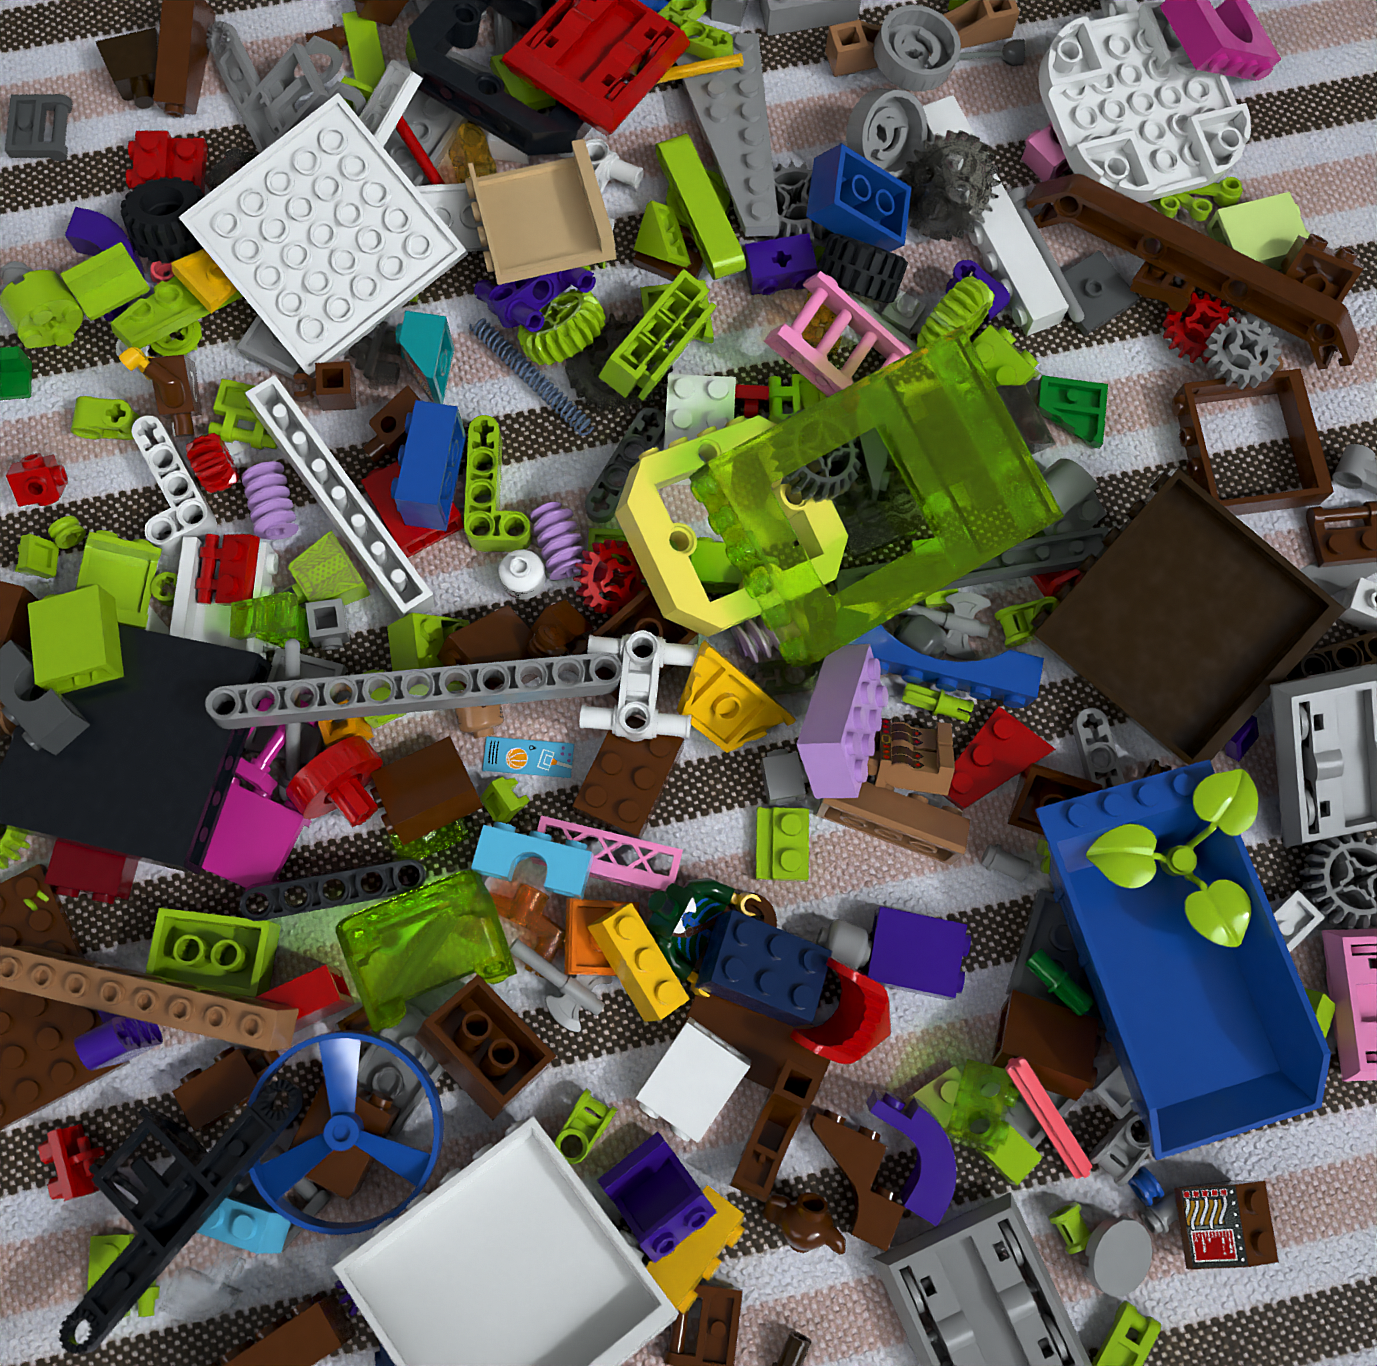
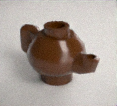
[762,1192,846,1255]

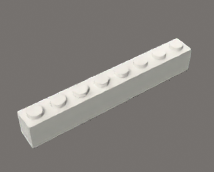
[923,95,1069,336]
[245,375,435,618]

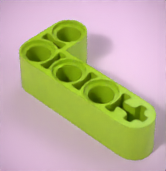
[464,415,533,552]

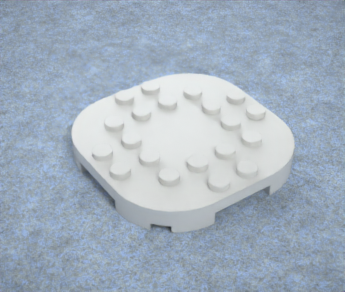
[1038,1,1251,203]

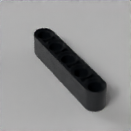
[240,857,426,921]

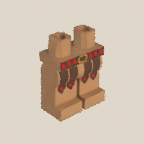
[867,718,955,796]

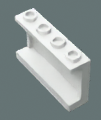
[169,537,279,659]

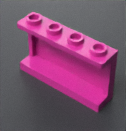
[202,777,312,898]

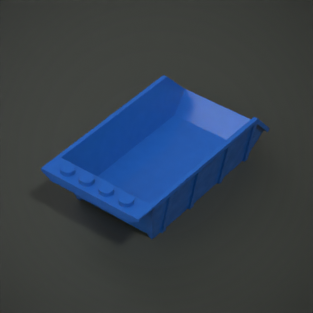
[1035,760,1331,1160]

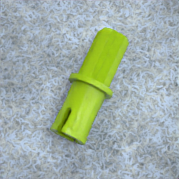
[902,683,974,723]

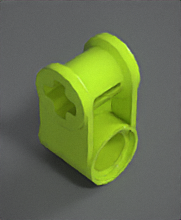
[70,396,140,441]
[994,596,1057,648]
[555,1088,618,1164]

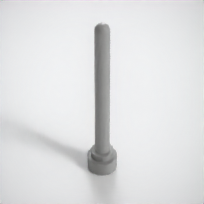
[1007,188,1084,323]
[279,638,301,801]

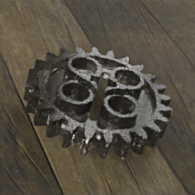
[901,130,1001,242]
[565,313,673,414]

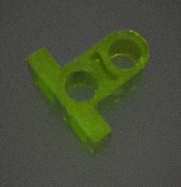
[229,592,310,649]

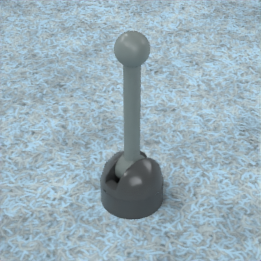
[957,39,1025,66]

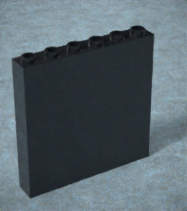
[0,624,272,875]

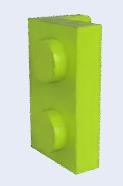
[961,324,1041,401]

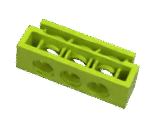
[598,269,717,401]

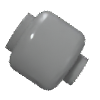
[815,919,873,969]

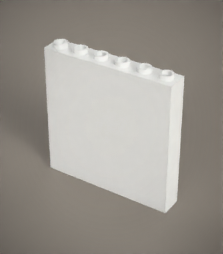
[332,1116,678,1366]

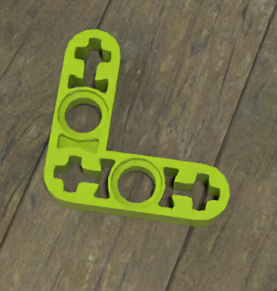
[658,0,734,60]

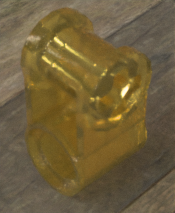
[448,123,497,184]

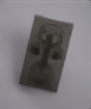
[348,321,401,391]

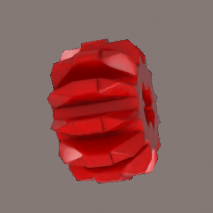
[186,433,239,493]

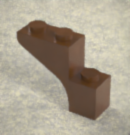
[810,1109,905,1252]

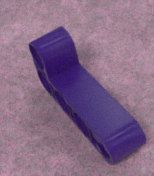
[74,1010,163,1070]

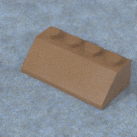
[816,781,970,866]

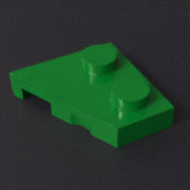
[1036,375,1108,449]

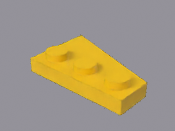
[171,249,238,314]

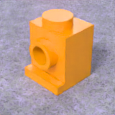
[318,699,374,747]

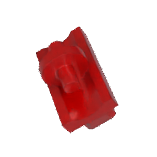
[37,1124,105,1202]

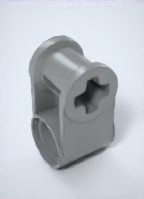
[1088,1112,1151,1187]

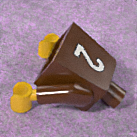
[119,347,202,437]

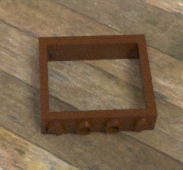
[1172,368,1334,516]

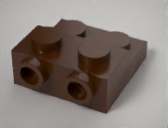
[1281,234,1364,303]

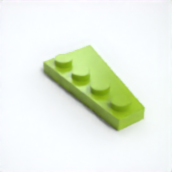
[110,276,243,349]

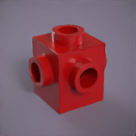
[6,453,68,507]

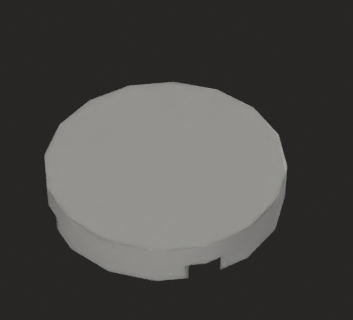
[1085,1216,1152,1297]

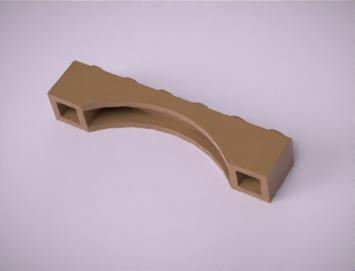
[825,0,1020,77]

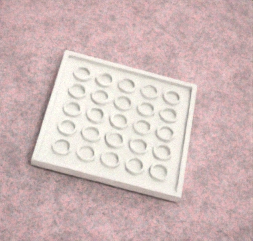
[179,93,468,378]

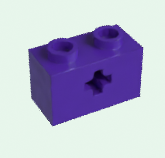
[744,233,818,295]

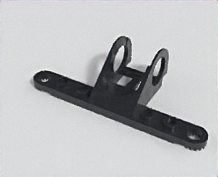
[59,1079,303,1354]

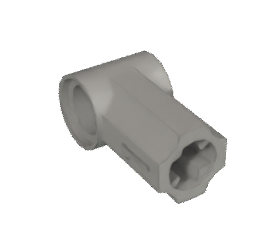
[1333,444,1377,495]

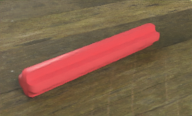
[1005,1056,1092,1179]

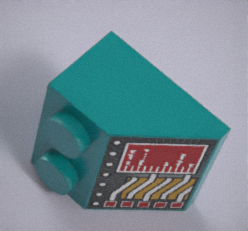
[396,310,455,404]

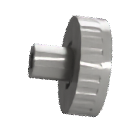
[873,5,961,92]
[846,88,927,178]

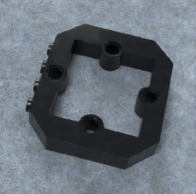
[405,0,592,156]

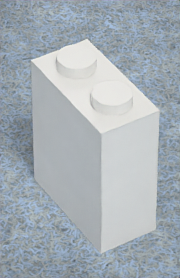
[636,1017,751,1143]

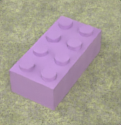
[797,644,888,798]

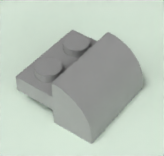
[1010,458,1107,537]

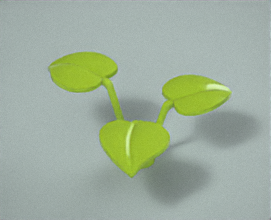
[1085,768,1258,947]

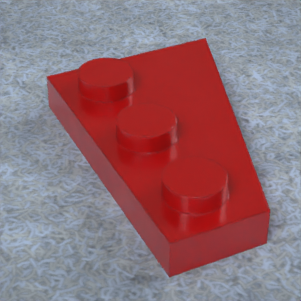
[942,706,1056,811]

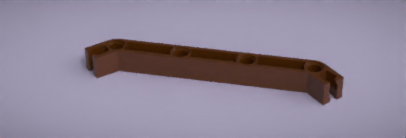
[1025,174,1360,370]

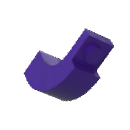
[65,207,144,322]
[866,1089,956,1226]

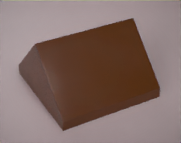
[1008,763,1103,836]

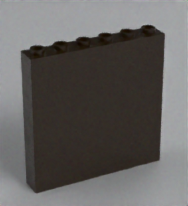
[1028,468,1346,766]

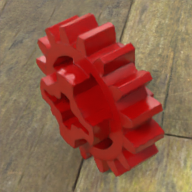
[1162,292,1237,364]
[573,539,646,615]

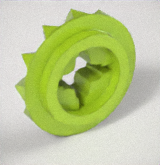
[150,320,203,356]

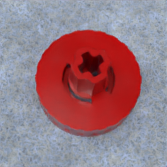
[286,736,383,828]

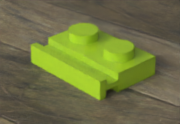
[755,807,809,882]

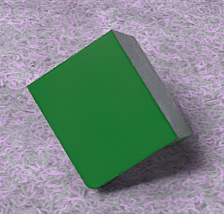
[0,346,32,400]

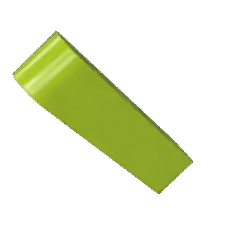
[655,133,746,280]

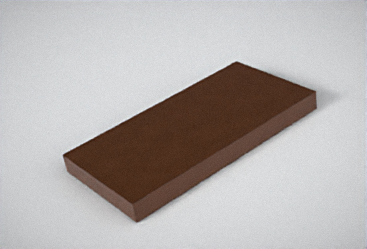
[679,991,831,1109]

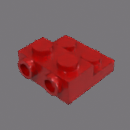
[126,130,208,196]

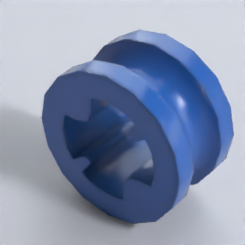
[1128,1166,1164,1207]

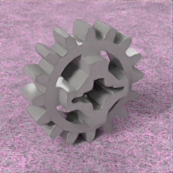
[1204,316,1282,390]

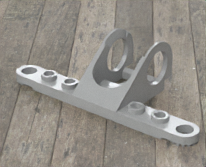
[206,21,367,154]

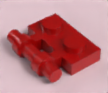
[195,534,260,606]

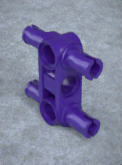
[474,267,596,332]

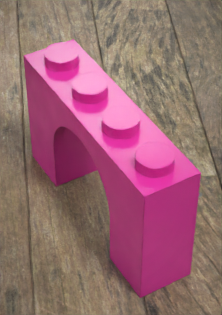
[1160,0,1282,81]

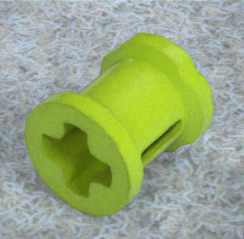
[1048,1202,1093,1255]

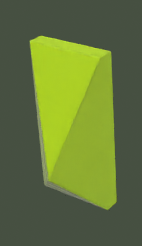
[633,200,691,267]

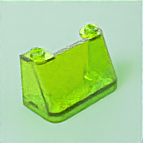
[335,870,517,1033]

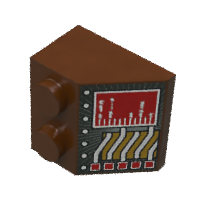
[1174,1180,1279,1270]

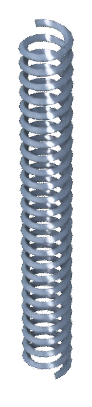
[469,318,594,436]

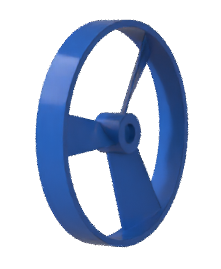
[247,1030,444,1235]

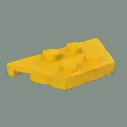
[676,640,796,753]

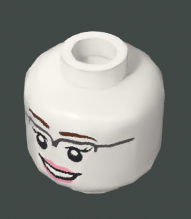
[499,549,546,600]

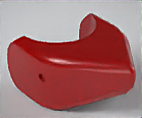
[790,956,891,1064]

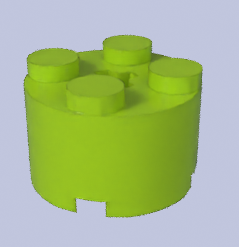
[0,270,84,349]

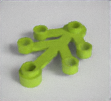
[1147,177,1243,221]

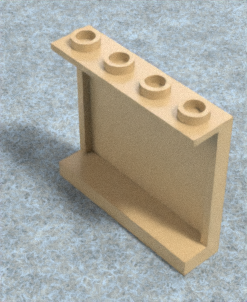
[465,139,616,285]

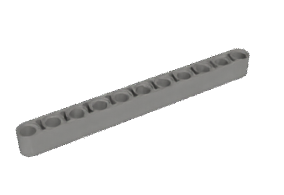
[205,653,622,729]

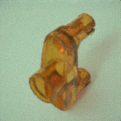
[459,882,565,978]

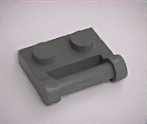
[5,94,73,161]

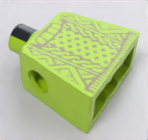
[279,530,371,610]

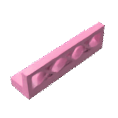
[530,815,683,893]

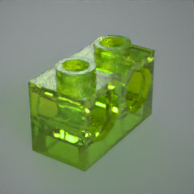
[946,1059,1019,1155]

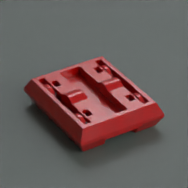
[502,0,690,136]

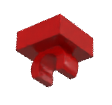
[735,384,769,418]

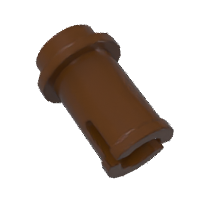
[305,24,348,50]

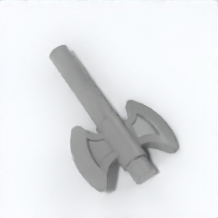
[886,592,991,659]
[508,938,613,1032]

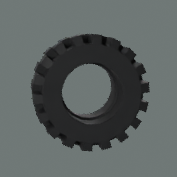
[120,177,205,263]
[816,234,908,303]

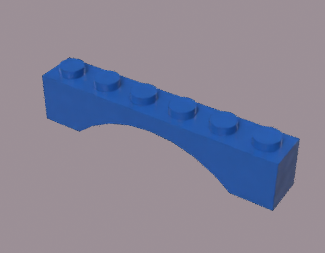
[824,607,1044,708]

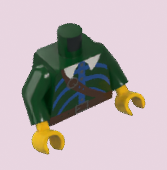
[647,878,761,997]

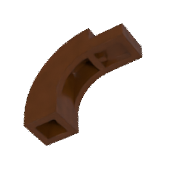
[730,1059,822,1202]

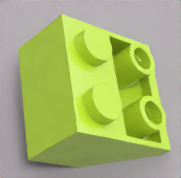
[387,613,469,696]

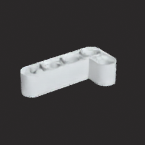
[132,415,217,556]

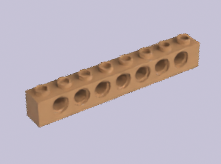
[0,946,299,1051]

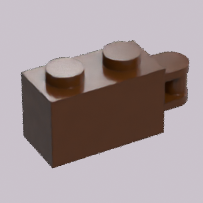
[172,1046,285,1131]

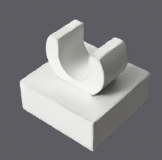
[881,289,926,336]

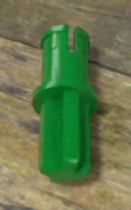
[1024,948,1094,1016]

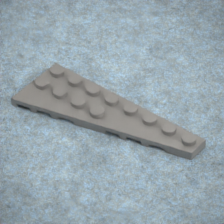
[674,33,779,237]

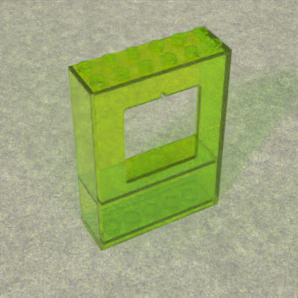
[689,326,1065,668]

